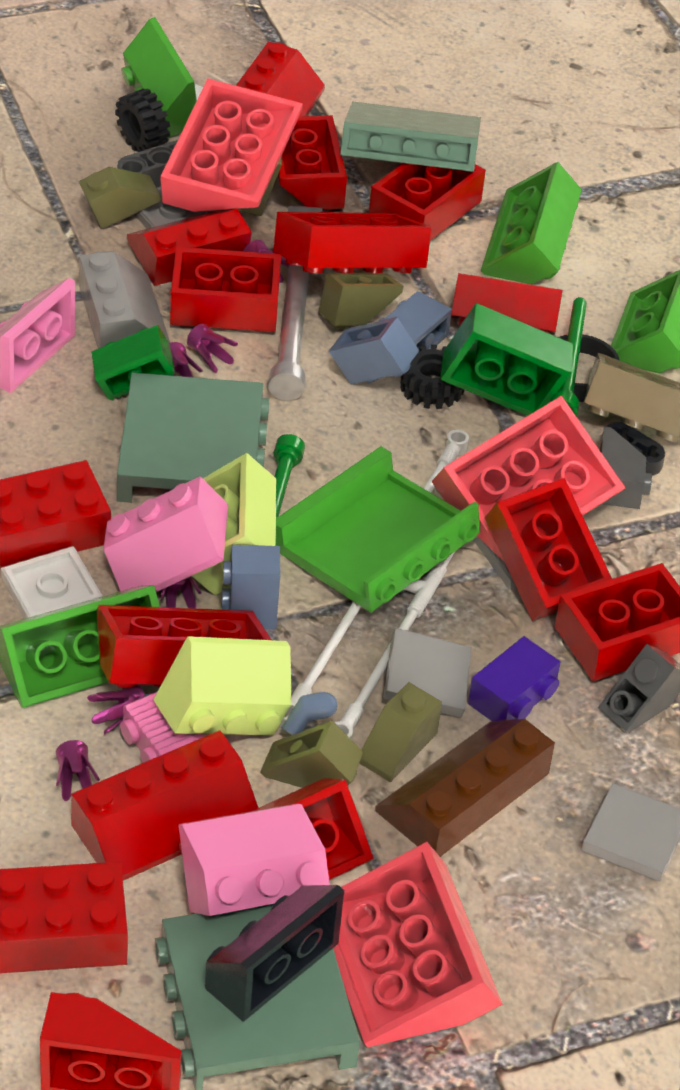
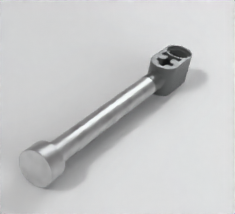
[268,205,323,401]

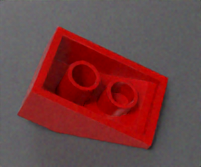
[40,992,182,1090]

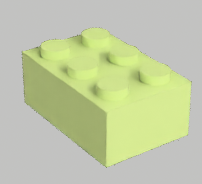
[192,453,276,595]

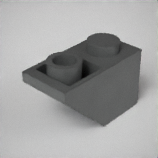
[598,644,680,733]

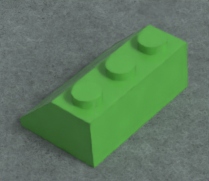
[121,17,197,138]
[611,270,680,373]

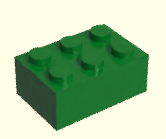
[440,303,573,416]

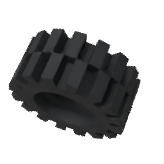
[115,88,170,152]
[400,344,464,409]

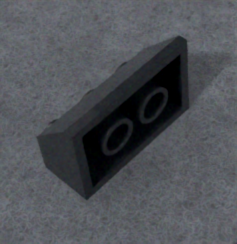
[205,885,345,1022]

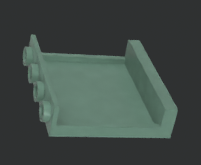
[340,101,481,172]
[117,373,270,503]
[155,904,360,1090]

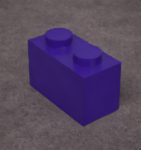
[468,636,561,721]

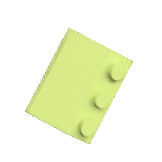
[153,636,291,735]

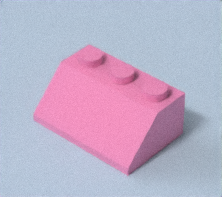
[0,278,75,393]
[104,476,228,592]
[178,804,330,916]

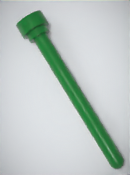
[550,297,587,417]
[273,434,305,518]

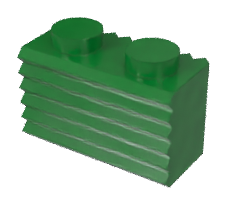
[91,325,175,401]

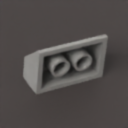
[79,251,170,349]

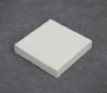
[1,546,102,619]

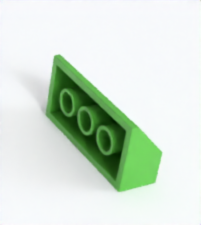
[481,162,582,285]
[0,585,160,708]

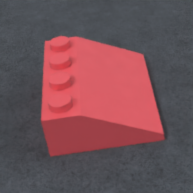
[161,79,303,212]
[432,395,625,562]
[333,842,503,1047]

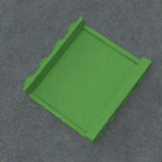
[275,446,480,612]

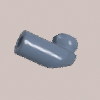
[281,692,337,735]

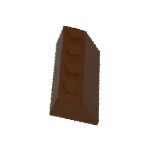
[375,718,555,857]

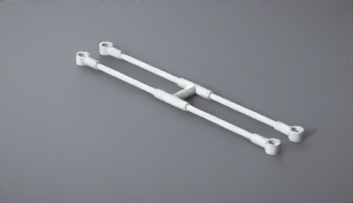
[279,430,469,740]

